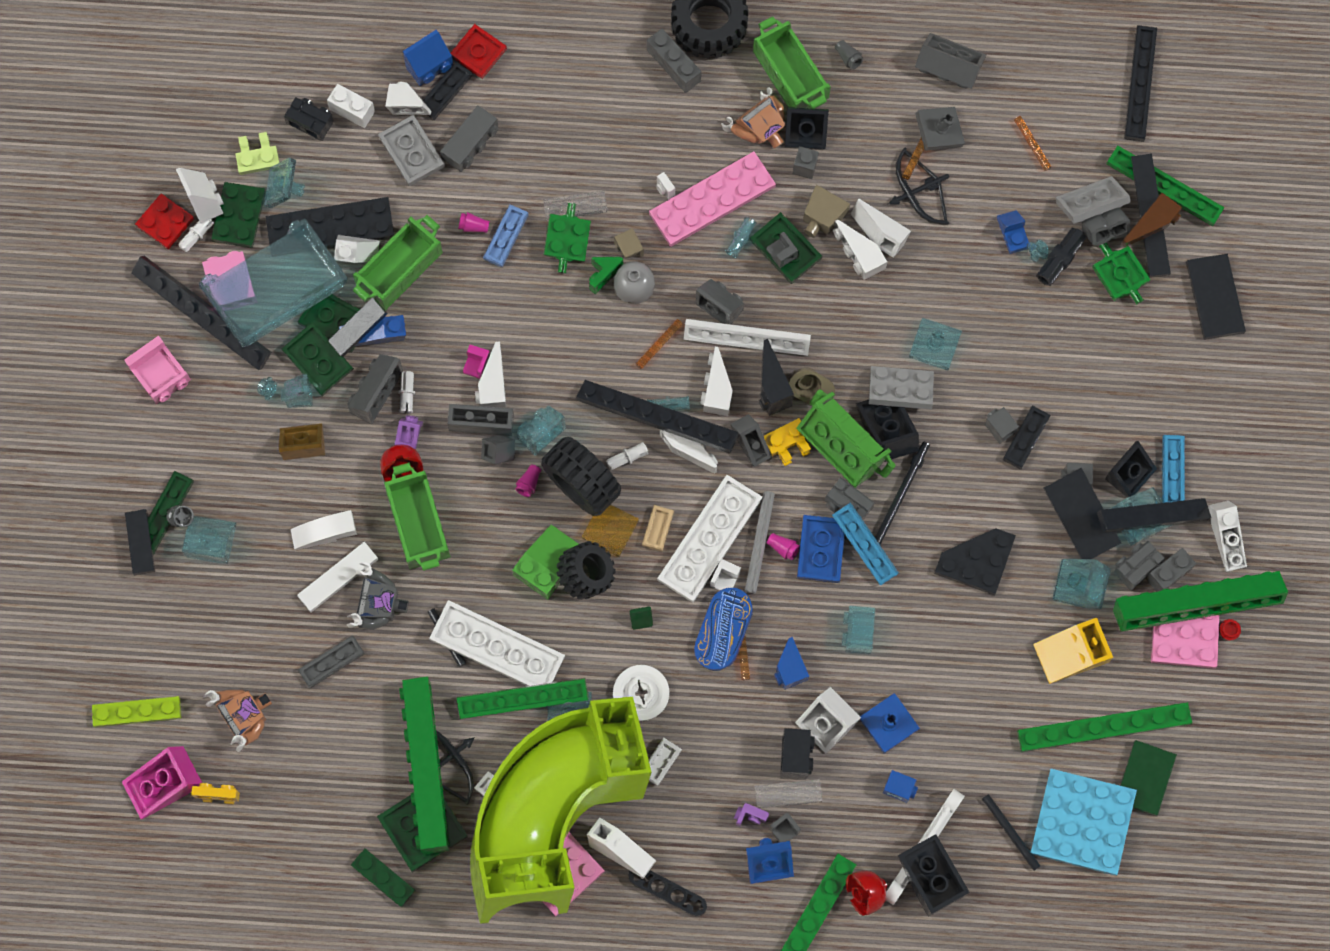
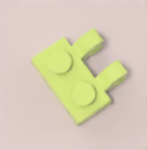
[235,132,280,175]

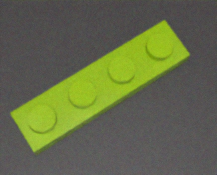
[92,696,181,728]

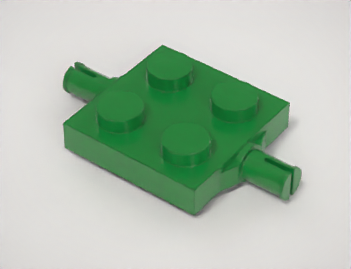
[543,203,591,274]
[1092,242,1150,305]

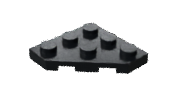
[934,528,1016,596]

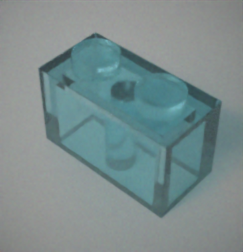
[842,606,875,654]

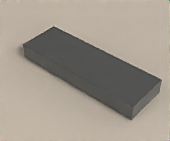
[298,635,365,689]

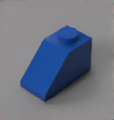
[774,637,809,690]

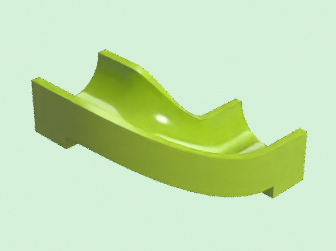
[470,696,652,924]

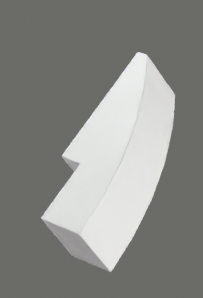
[291,510,357,550]

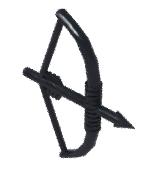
[888,147,949,225]
[436,731,475,805]

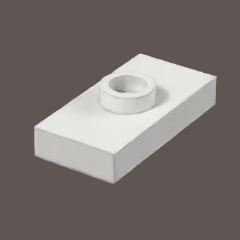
[649,738,682,787]

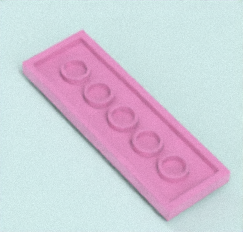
[649,152,776,247]

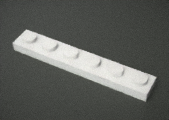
[684,319,811,356]

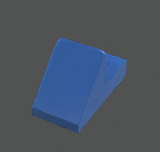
[997,210,1030,254]

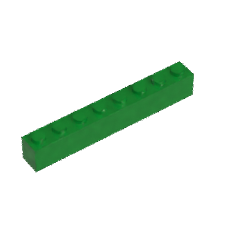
[1113,571,1288,632]
[399,676,450,855]

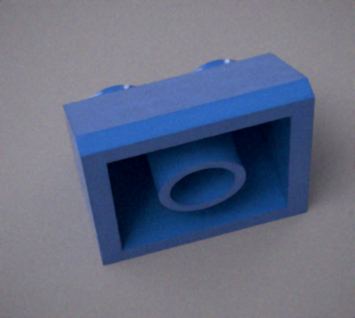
[403,29,453,86]

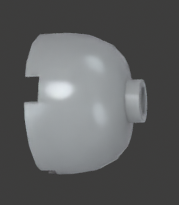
[614,261,655,304]

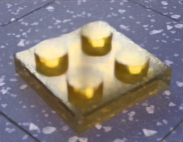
[582,505,639,558]

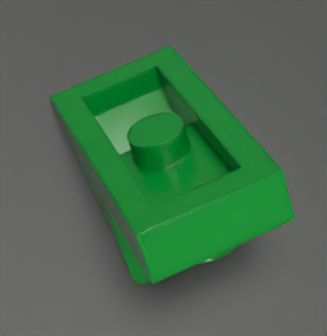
[589,257,624,295]

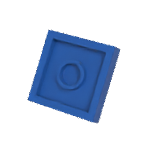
[860,693,920,754]
[746,838,794,884]

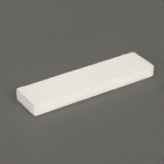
[297,542,378,612]

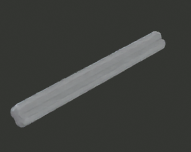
[745,491,775,594]

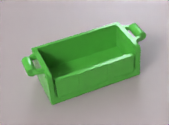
[753,16,831,109]
[353,215,443,311]
[796,390,896,488]
[384,463,451,571]

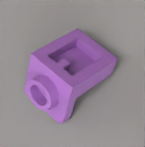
[395,415,423,449]
[734,803,769,827]

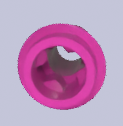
[458,212,489,233]
[515,464,541,497]
[767,533,800,560]

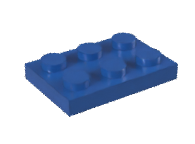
[797,515,844,583]

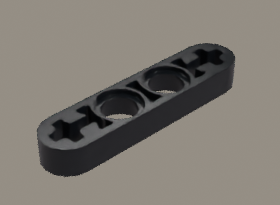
[628,870,707,917]

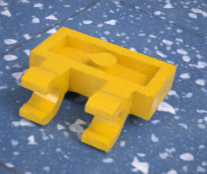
[764,418,811,466]
[191,783,240,804]

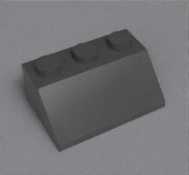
[915,33,987,89]
[347,354,403,425]

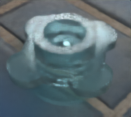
[1027,239,1048,262]
[257,377,277,400]

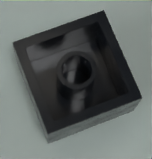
[780,728,815,780]

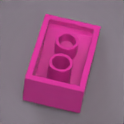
[122,746,202,819]

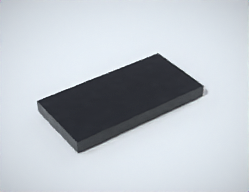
[1186,254,1246,340]
[1043,468,1121,563]

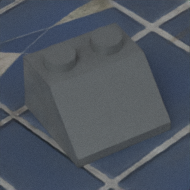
[696,279,744,325]

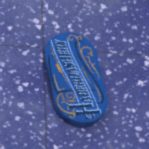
[694,588,753,671]

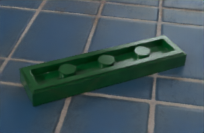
[148,471,194,555]

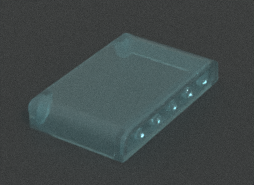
[199,218,348,347]

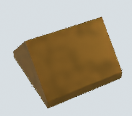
[279,423,325,460]

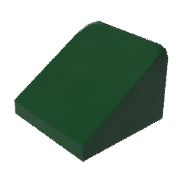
[630,606,653,630]

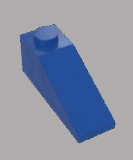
[339,315,406,346]

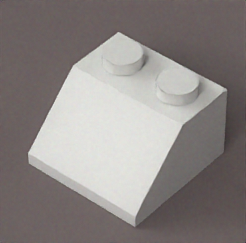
[176,168,224,223]
[795,687,861,753]

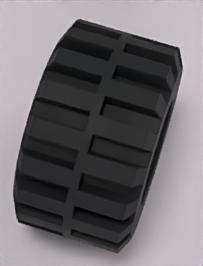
[556,541,616,600]

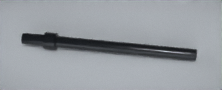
[875,441,930,545]

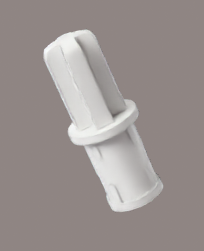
[179,219,214,252]
[398,371,415,414]
[606,442,648,470]

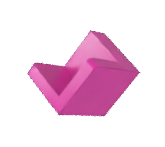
[463,345,490,379]

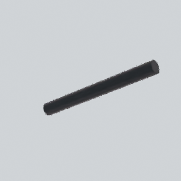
[982,794,1041,871]

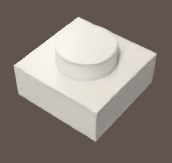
[656,172,675,200]

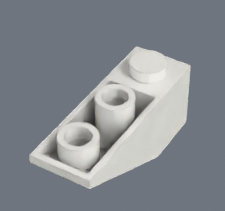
[851,199,911,258]
[833,220,887,280]
[700,346,732,416]
[660,430,718,473]
[1208,501,1247,572]
[587,818,656,878]

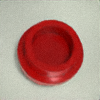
[1219,619,1241,641]

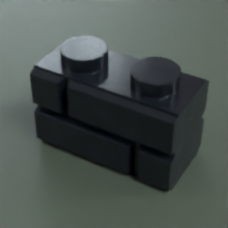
[284,97,334,141]

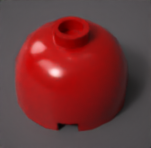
[380,444,423,482]
[846,870,887,916]

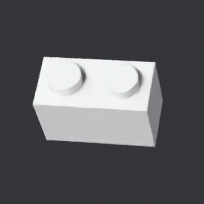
[327,84,375,128]

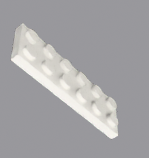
[657,475,762,603]
[429,600,565,686]

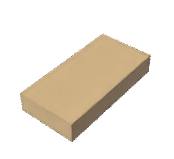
[642,505,674,552]

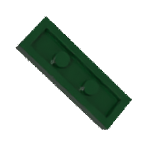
[351,848,416,908]

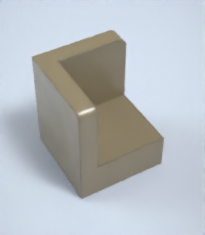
[614,228,644,259]

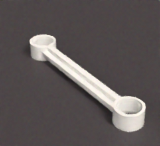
[886,789,964,905]

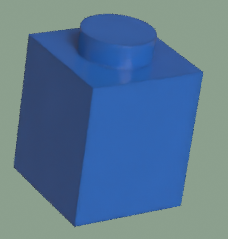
[883,770,918,803]

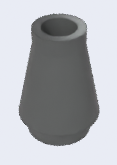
[835,40,863,70]

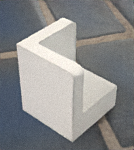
[710,559,741,591]

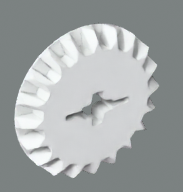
[613,665,669,721]

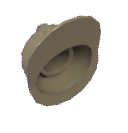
[789,367,835,405]

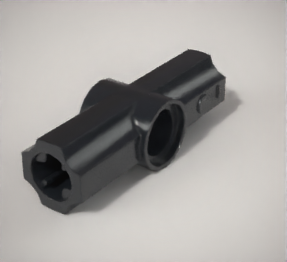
[1036,227,1087,286]

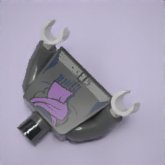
[347,562,409,630]

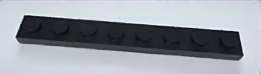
[131,255,272,370]
[576,380,739,454]

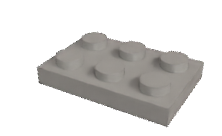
[378,115,445,186]
[1056,176,1131,224]
[869,366,934,410]

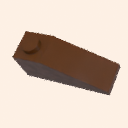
[1122,193,1182,247]

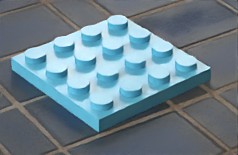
[1031,769,1137,876]

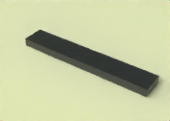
[1124,25,1157,142]
[1131,153,1171,278]
[1097,498,1211,533]

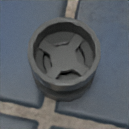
[167,505,194,527]

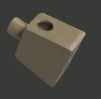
[803,184,850,238]

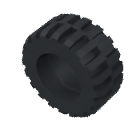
[671,0,749,59]
[541,437,621,516]

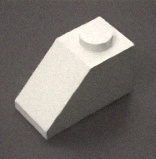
[385,82,431,115]
[334,235,380,263]

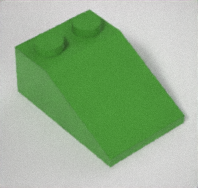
[512,525,578,600]

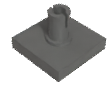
[915,107,965,151]

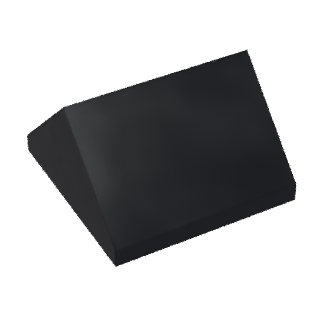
[785,107,829,149]
[1105,441,1157,499]

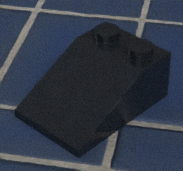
[759,339,794,416]
[856,399,919,462]
[898,834,970,917]

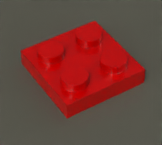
[451,24,507,79]
[135,193,194,250]

